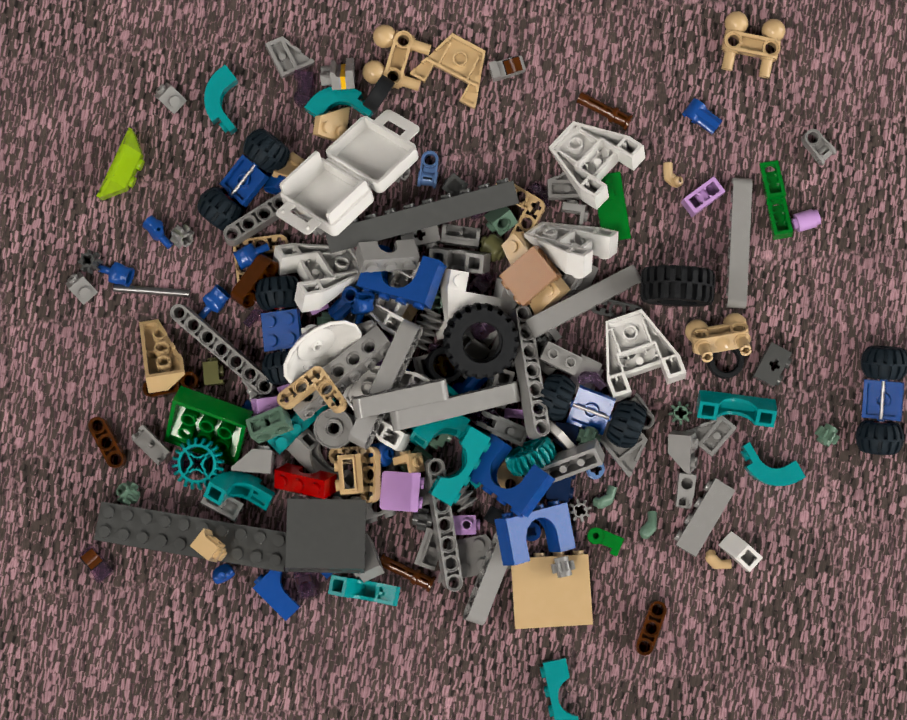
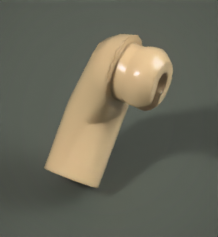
[663,162,683,188]
[705,549,732,569]

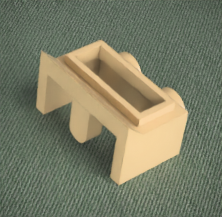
[334,453,364,496]
[190,528,227,563]

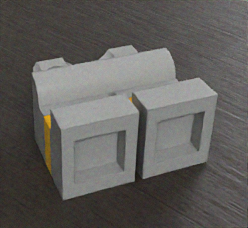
[320,58,356,90]

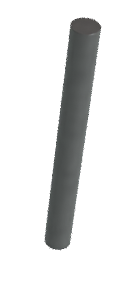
[113,284,191,297]

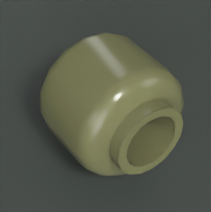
[479,234,505,262]

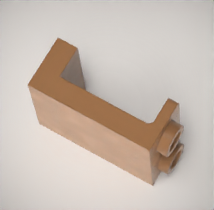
[499,246,563,306]

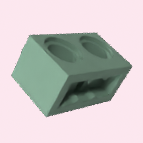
[245,406,294,444]

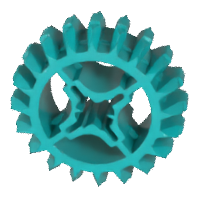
[505,436,557,476]
[172,437,225,490]

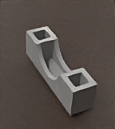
[287,428,354,499]

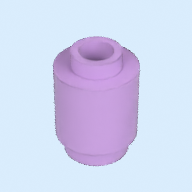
[791,209,821,232]

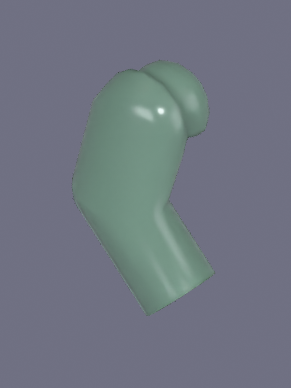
[592,485,617,509]
[639,511,657,539]

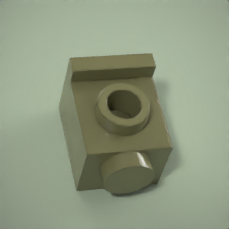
[202,357,225,386]

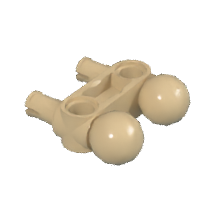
[721,11,785,79]
[362,25,432,91]
[685,313,752,362]

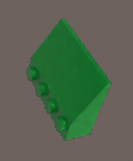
[165,386,253,465]

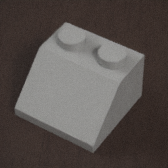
[231,445,275,475]

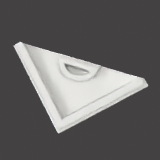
[549,420,576,449]

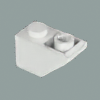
[718,531,763,572]

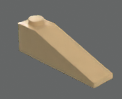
[139,319,185,393]

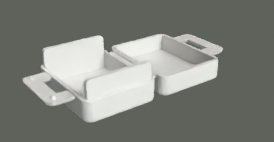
[276,110,419,236]

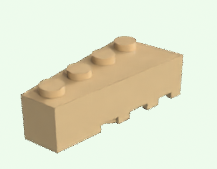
[501,231,571,315]

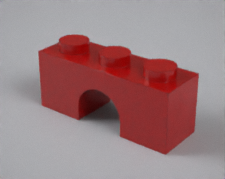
[274,463,337,499]

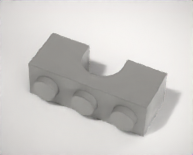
[355,239,420,273]
[429,247,491,274]

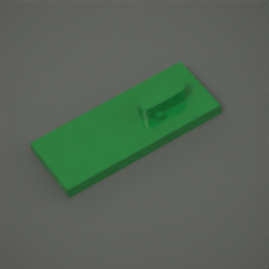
[597,172,631,241]

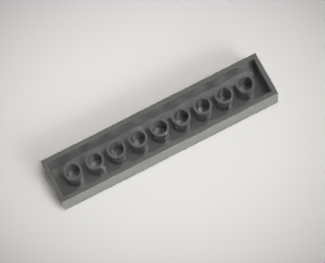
[324,178,519,254]
[94,501,288,573]

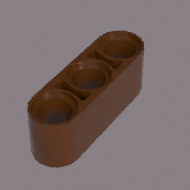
[231,254,279,308]
[143,372,200,398]
[88,417,126,468]
[634,600,667,656]

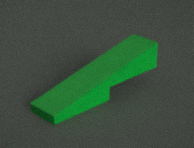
[759,160,793,240]

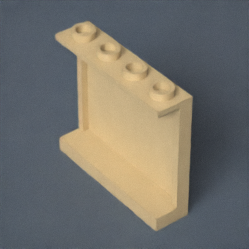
[511,550,593,629]

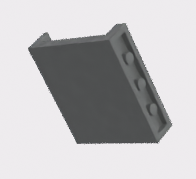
[285,496,366,573]

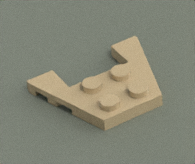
[410,33,486,110]

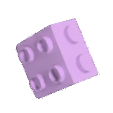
[379,471,425,512]

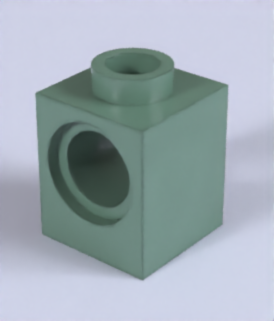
[484,207,518,237]

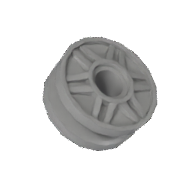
[314,408,355,449]

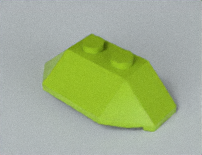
[96,128,145,200]

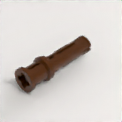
[576,92,634,131]
[380,554,436,592]

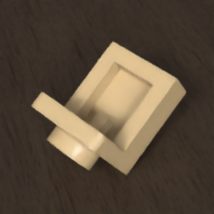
[392,450,425,473]

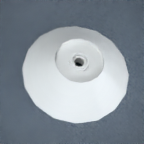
[283,320,362,386]

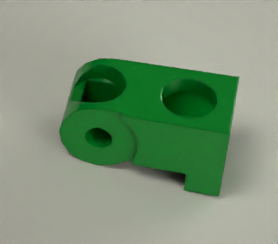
[587,527,624,557]

